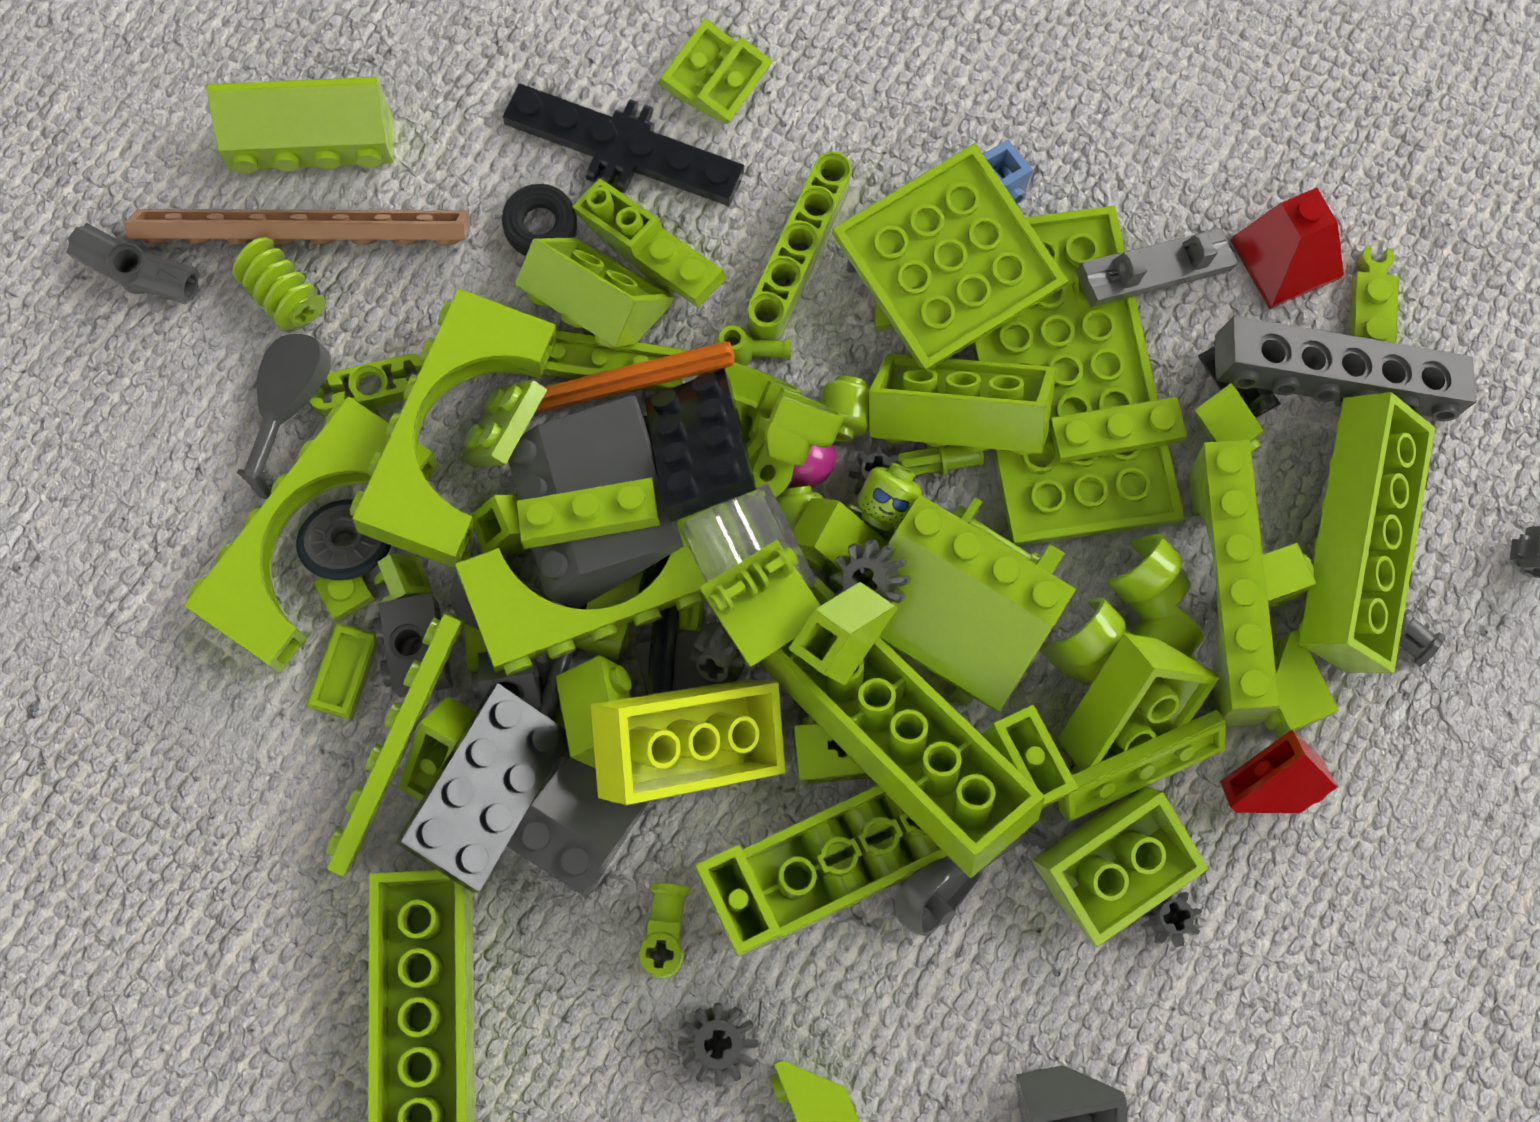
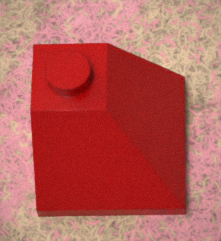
[1230,187,1344,310]

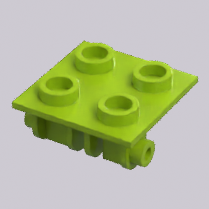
[699,540,821,667]

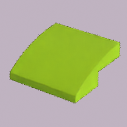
[658,18,773,124]

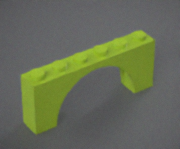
[350,288,556,569]
[183,396,439,673]
[1188,440,1280,727]
[455,502,748,676]

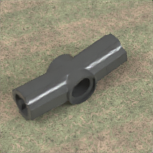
[66,223,199,305]

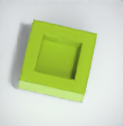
[313,576,376,623]

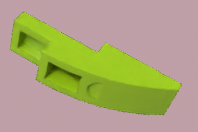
[572,178,726,308]

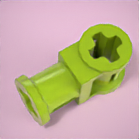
[639,883,691,979]

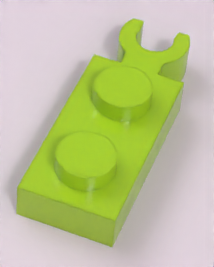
[1350,246,1399,343]

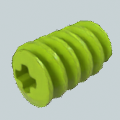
[232,237,326,331]

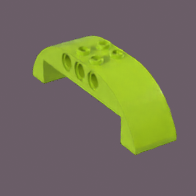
[695,704,1078,957]

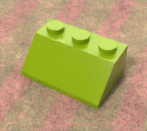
[514,238,675,349]
[1057,634,1220,771]
[1031,786,1209,947]

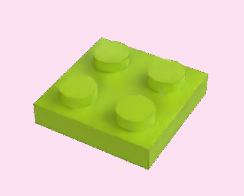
[460,380,547,468]

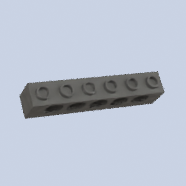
[1215,315,1477,422]

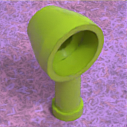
[712,325,791,366]

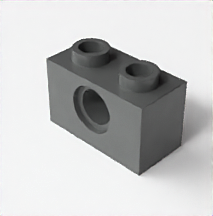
[374,593,453,698]

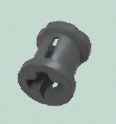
[1399,609,1446,667]

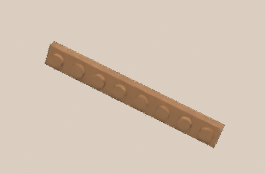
[124,209,470,245]

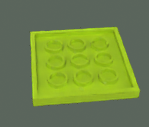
[832,143,1068,372]

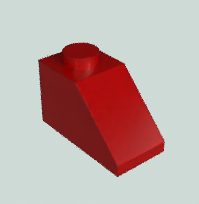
[1220,729,1338,814]

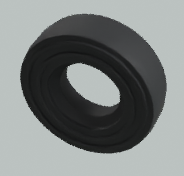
[502,184,577,256]

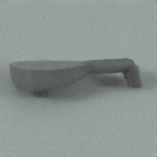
[237,334,331,499]
[895,823,1058,936]

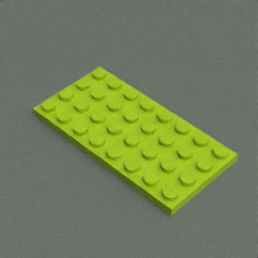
[972,205,1185,547]

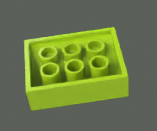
[867,494,1076,713]

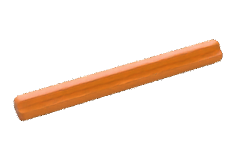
[535,341,735,414]

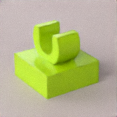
[374,554,434,602]

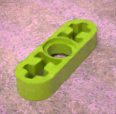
[309,354,424,417]

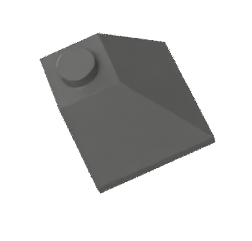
[1016,1065,1127,1122]

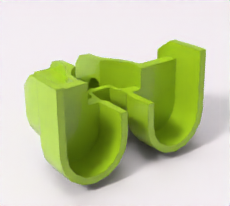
[707,362,845,500]
[1039,534,1204,685]

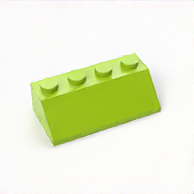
[206,77,394,173]
[869,354,1056,455]

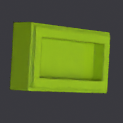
[306,623,379,721]

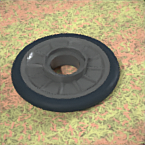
[296,499,391,580]

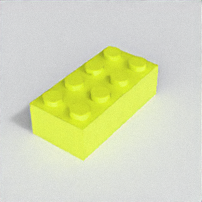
[590,679,785,805]

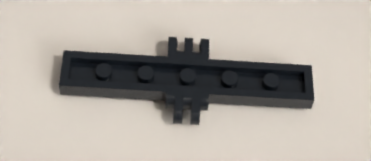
[502,83,744,207]

